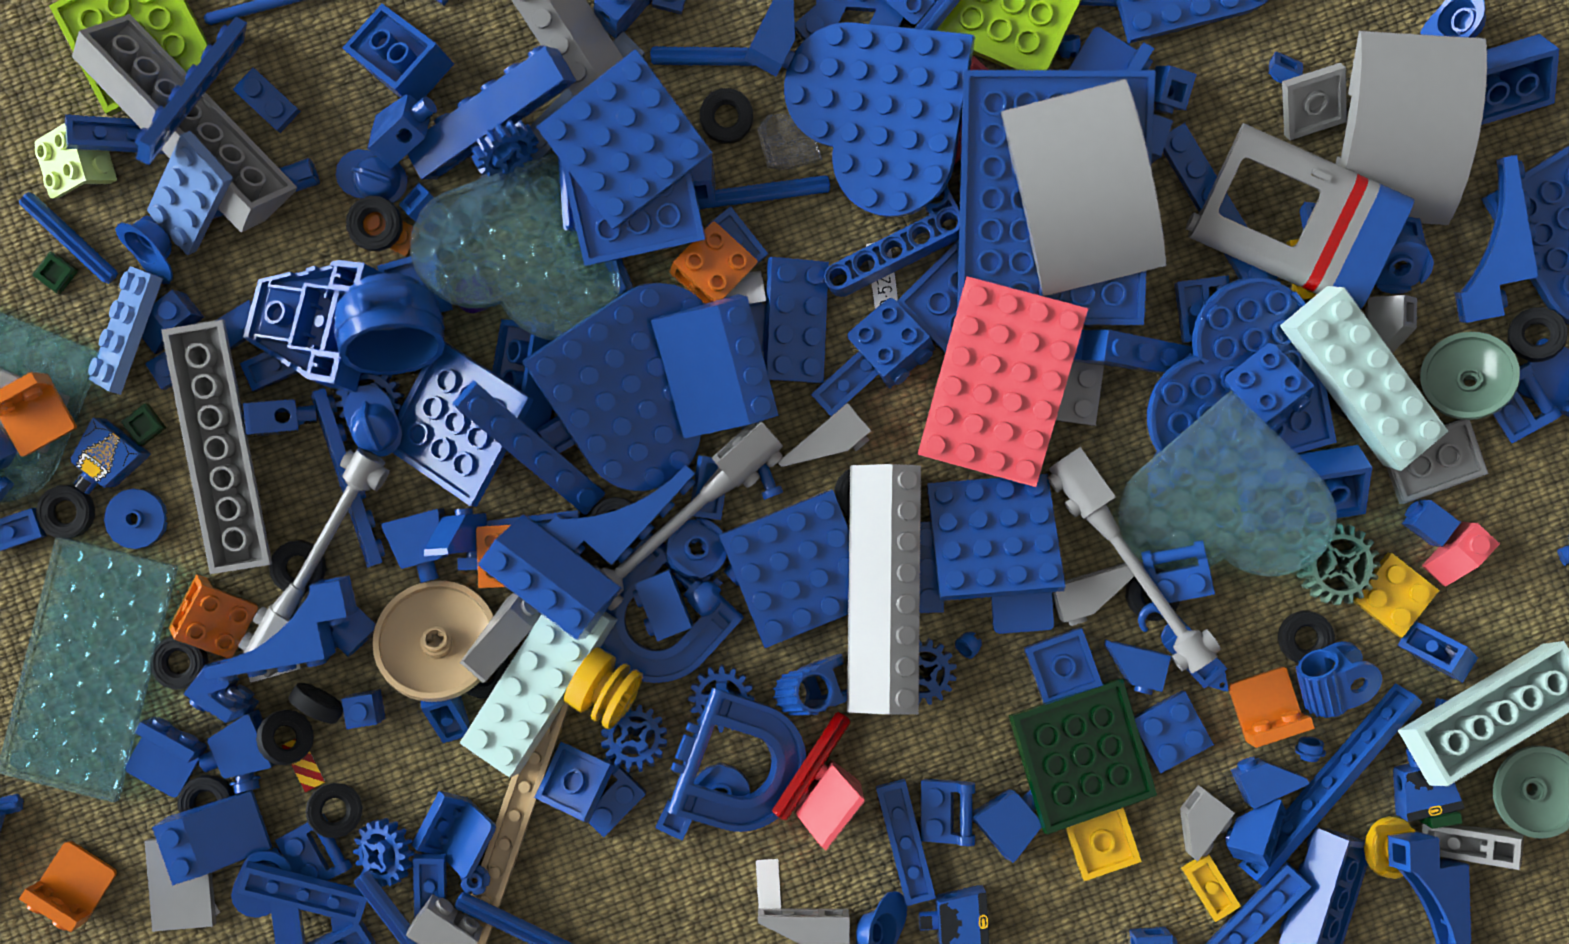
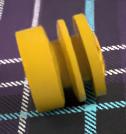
[564,647,643,730]

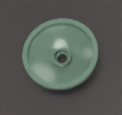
[1420,332,1520,420]
[1493,746,1569,838]

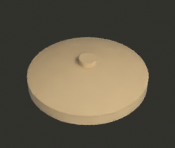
[372,580,493,702]

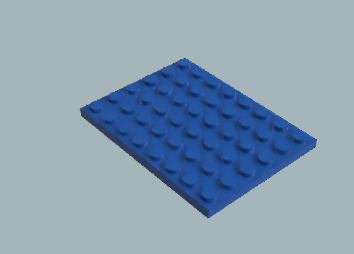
[957,70,1155,325]

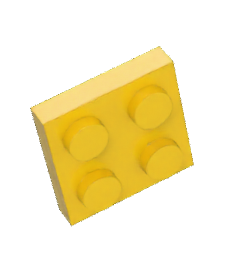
[1353,553,1440,638]
[1065,808,1142,881]

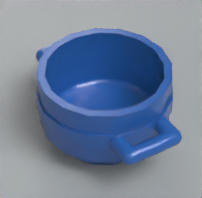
[334,273,445,375]

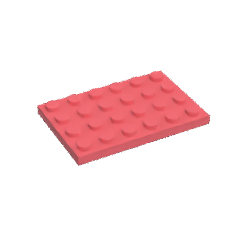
[917,276,1088,487]

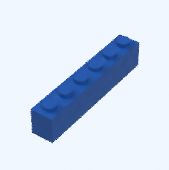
[407,45,577,179]

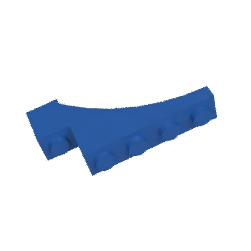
[1454,155,1541,323]
[1073,329,1193,374]
[544,465,696,565]
[203,575,357,683]
[1388,832,1471,944]

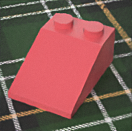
[795,760,865,850]

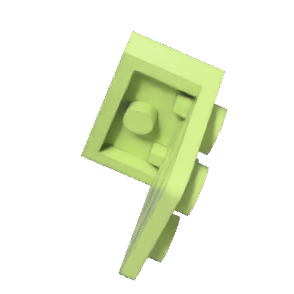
[35,123,117,198]

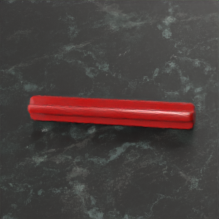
[772,712,851,821]

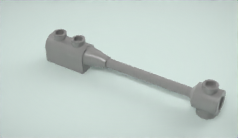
[594,421,783,611]
[1047,447,1221,674]
[239,448,389,678]

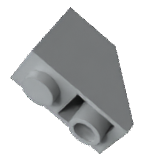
[1365,295,1417,353]
[1180,785,1235,861]
[406,894,483,944]

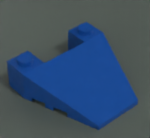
[243,260,382,392]

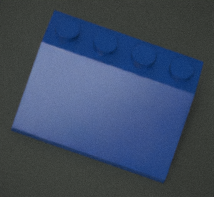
[651,294,779,438]

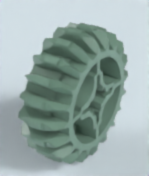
[1294,523,1381,605]

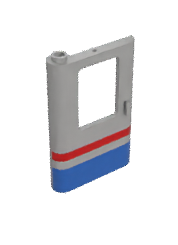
[1185,123,1414,309]

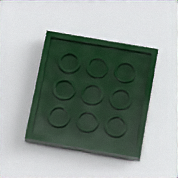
[1009,678,1157,835]

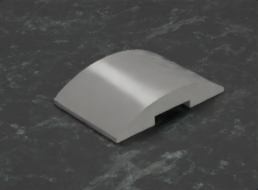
[1336,31,1487,225]
[1001,79,1166,296]

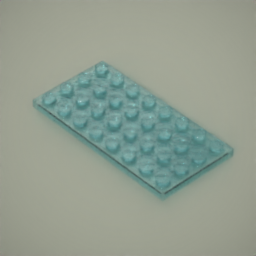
[0,537,178,803]

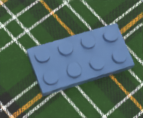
[147,131,233,255]
[88,266,163,395]

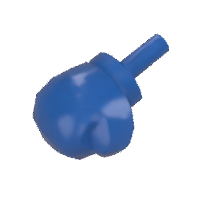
[674,573,722,617]

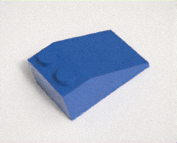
[342,4,454,101]
[152,790,272,885]

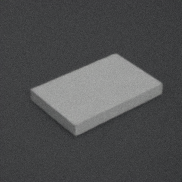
[1386,419,1489,504]
[145,838,216,932]

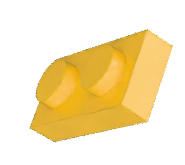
[1181,854,1241,922]

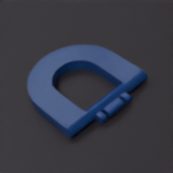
[600,532,744,683]
[667,687,806,832]

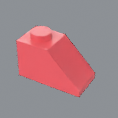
[1422,522,1500,587]

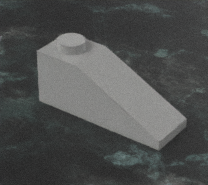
[778,403,871,467]
[1052,561,1144,625]
[460,593,541,682]
[1422,824,1524,870]
[758,908,850,944]

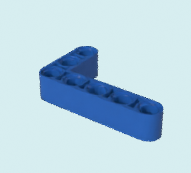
[824,186,959,297]

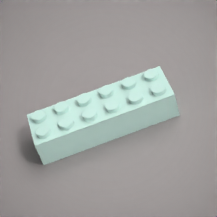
[1280,286,1448,471]
[460,611,618,778]
[1398,641,1569,786]

